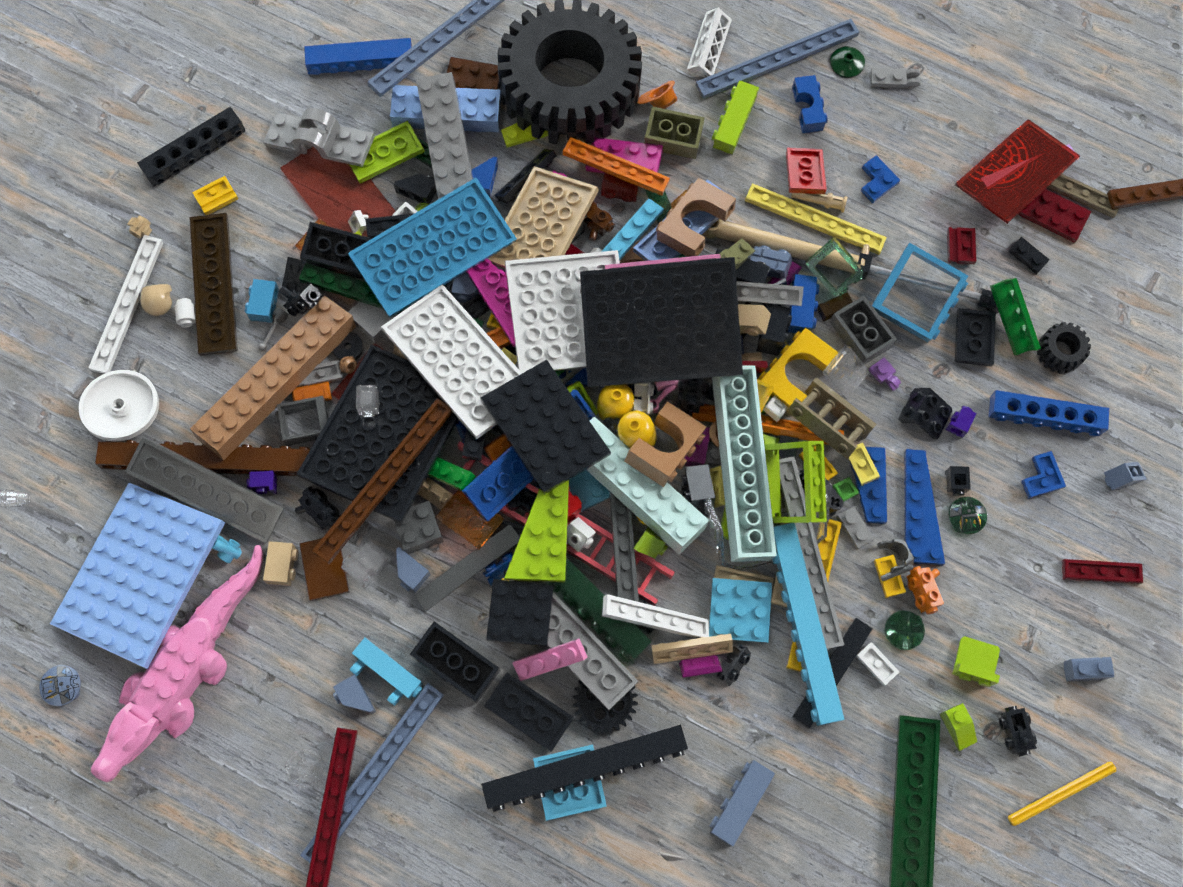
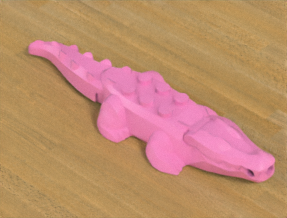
[91,545,263,782]

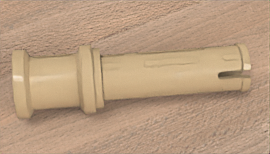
[791,193,848,213]

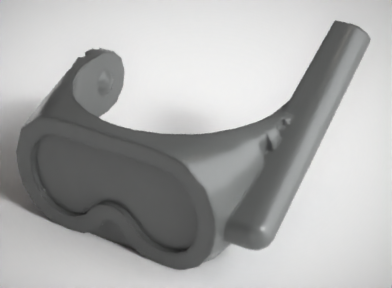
[877,539,914,581]

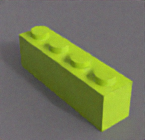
[711,80,759,155]

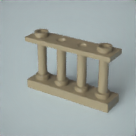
[787,377,877,459]

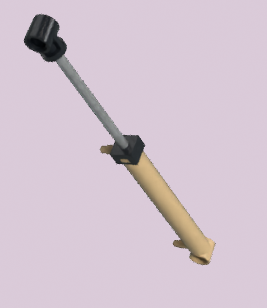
[702,219,999,313]

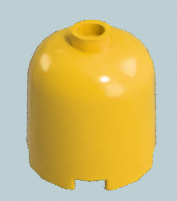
[597,384,634,422]
[617,411,657,448]

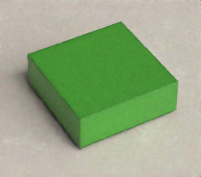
[832,477,859,502]

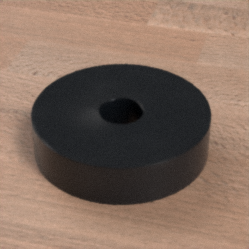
[333,332,363,360]

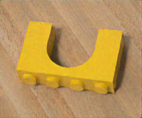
[758,328,841,410]

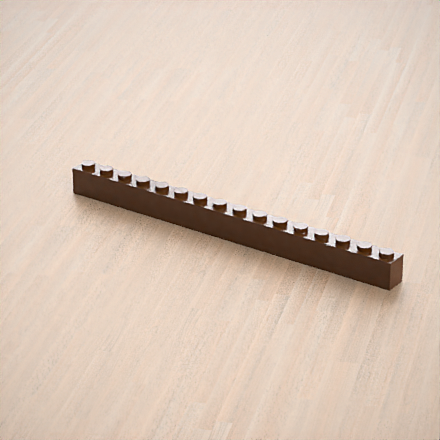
[95,440,310,476]

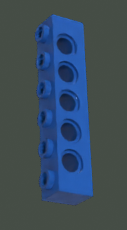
[988,390,1110,436]

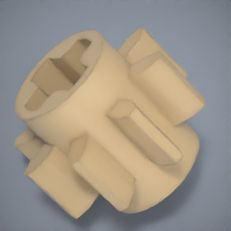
[127,215,152,239]

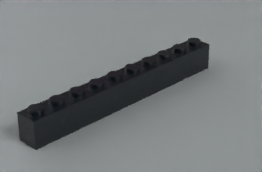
[481,724,688,812]

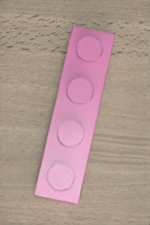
[512,639,587,681]

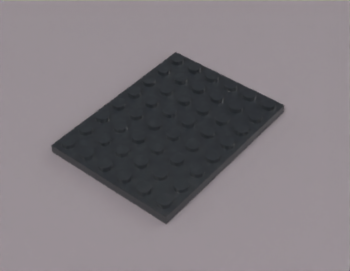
[580,257,743,387]
[297,344,459,524]

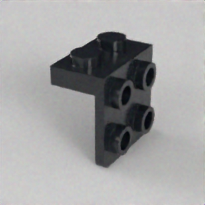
[898,388,952,439]

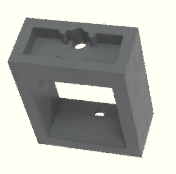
[275,396,329,446]

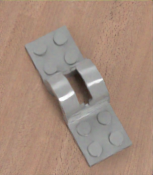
[263,108,375,167]

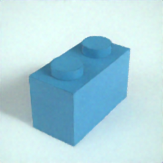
[245,279,279,323]

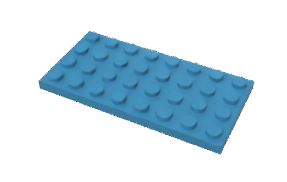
[348,178,517,318]

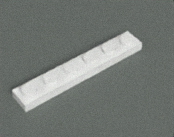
[602,594,709,639]

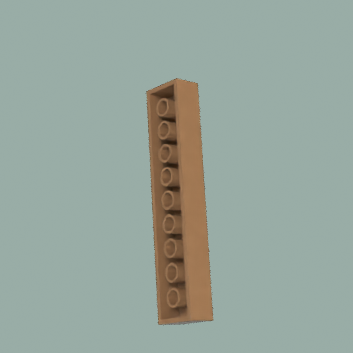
[190,296,356,460]

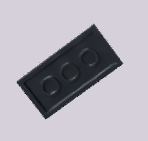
[484,672,574,752]

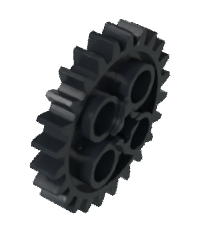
[572,680,638,734]

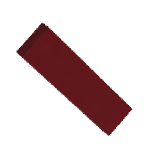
[1062,559,1143,584]

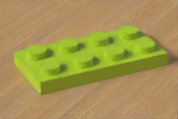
[349,121,424,184]

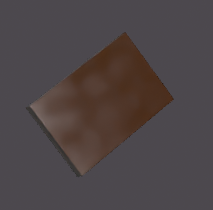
[299,538,350,601]

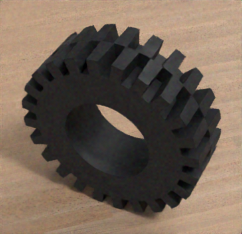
[498,0,642,144]

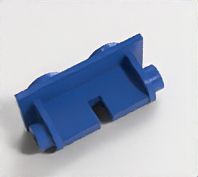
[482,552,514,586]

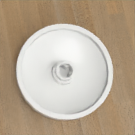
[79,370,159,441]

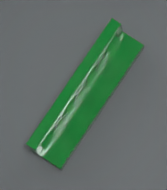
[990,278,1041,355]

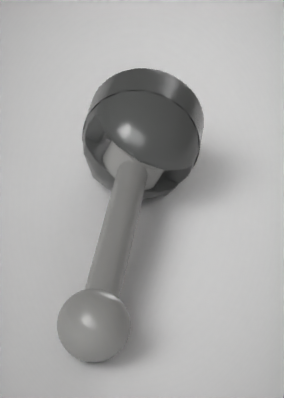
[259,307,289,350]

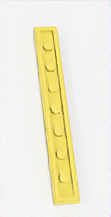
[745,183,887,255]

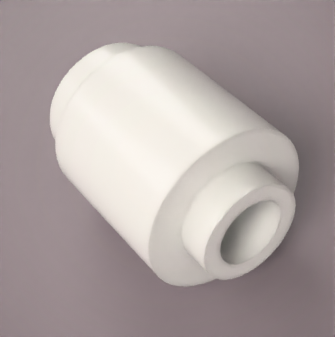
[174,298,196,328]

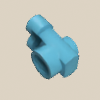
[212,535,242,563]

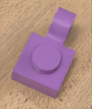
[869,357,901,391]

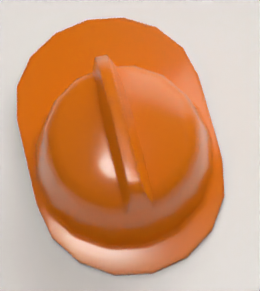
[637,80,677,109]

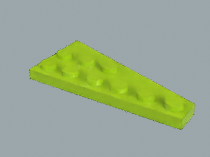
[504,480,569,582]

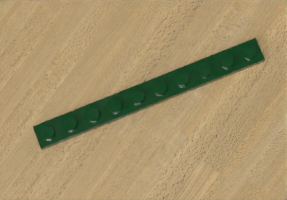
[299,263,484,328]

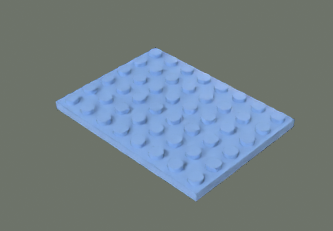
[50,483,225,669]

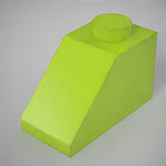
[633,527,668,558]
[939,703,977,751]

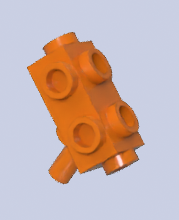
[906,566,944,615]

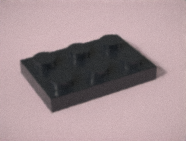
[955,308,996,367]

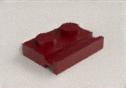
[947,227,977,265]

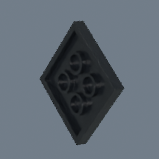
[486,579,554,647]

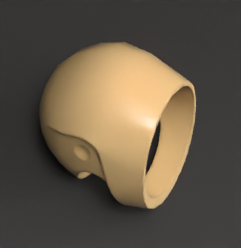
[140,284,172,316]

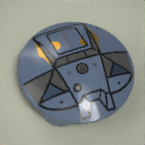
[39,665,81,706]

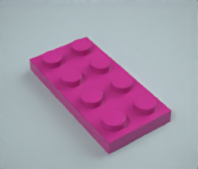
[585,137,663,174]

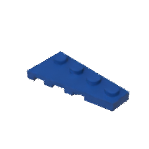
[850,447,887,524]

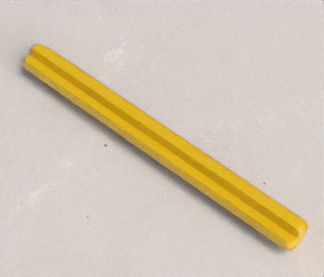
[1008,762,1117,826]

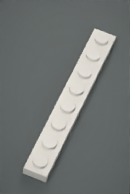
[89,235,163,374]

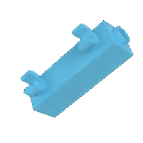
[350,637,423,706]

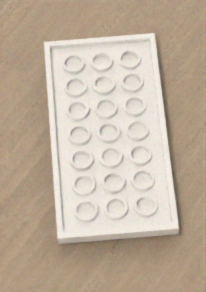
[381,285,522,439]

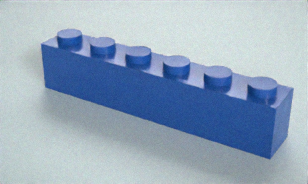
[304,38,412,75]

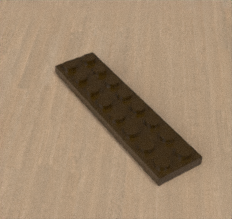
[189,213,238,356]

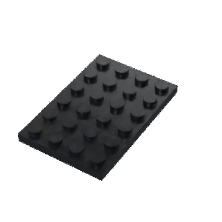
[480,360,611,495]

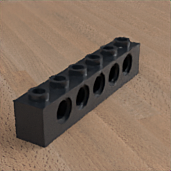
[137,106,246,187]

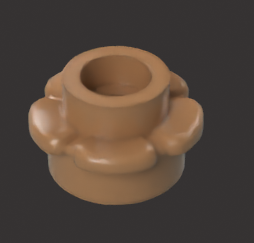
[339,356,357,374]

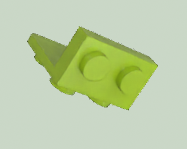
[952,636,1000,687]

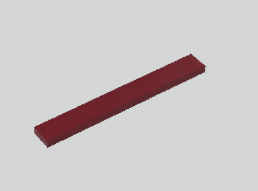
[306,727,358,887]

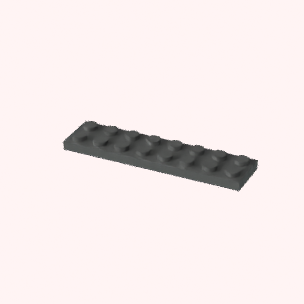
[125,437,285,543]

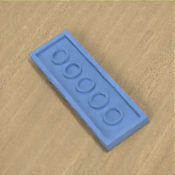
[633,179,723,261]

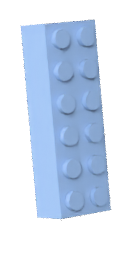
[390,85,501,132]

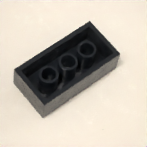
[410,621,501,704]

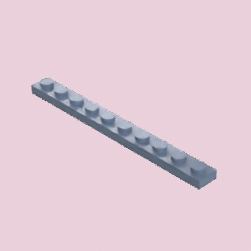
[368,0,505,97]
[695,19,859,99]
[300,683,445,863]

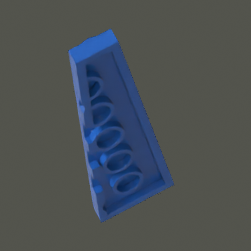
[904,449,945,566]

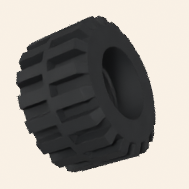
[1037,322,1091,374]

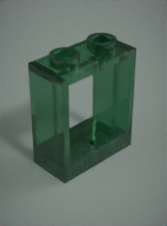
[805,237,864,297]

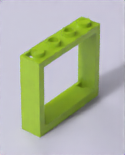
[764,441,827,523]

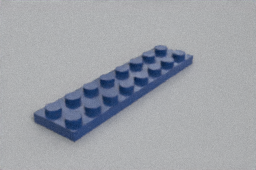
[462,390,598,521]

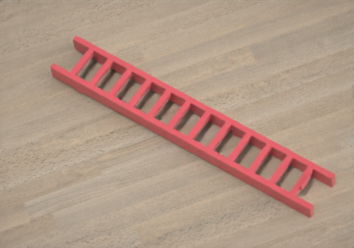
[457,441,675,606]

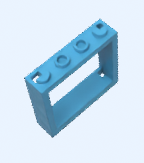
[872,243,968,343]

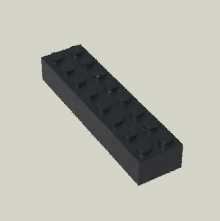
[300,222,453,292]

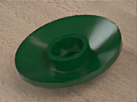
[830,46,865,78]

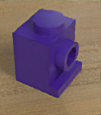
[945,406,977,438]
[246,471,277,495]

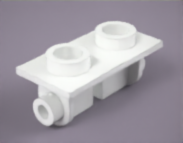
[633,382,654,416]

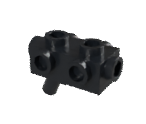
[279,283,321,317]
[677,378,706,417]
[295,486,341,530]
[999,706,1037,757]

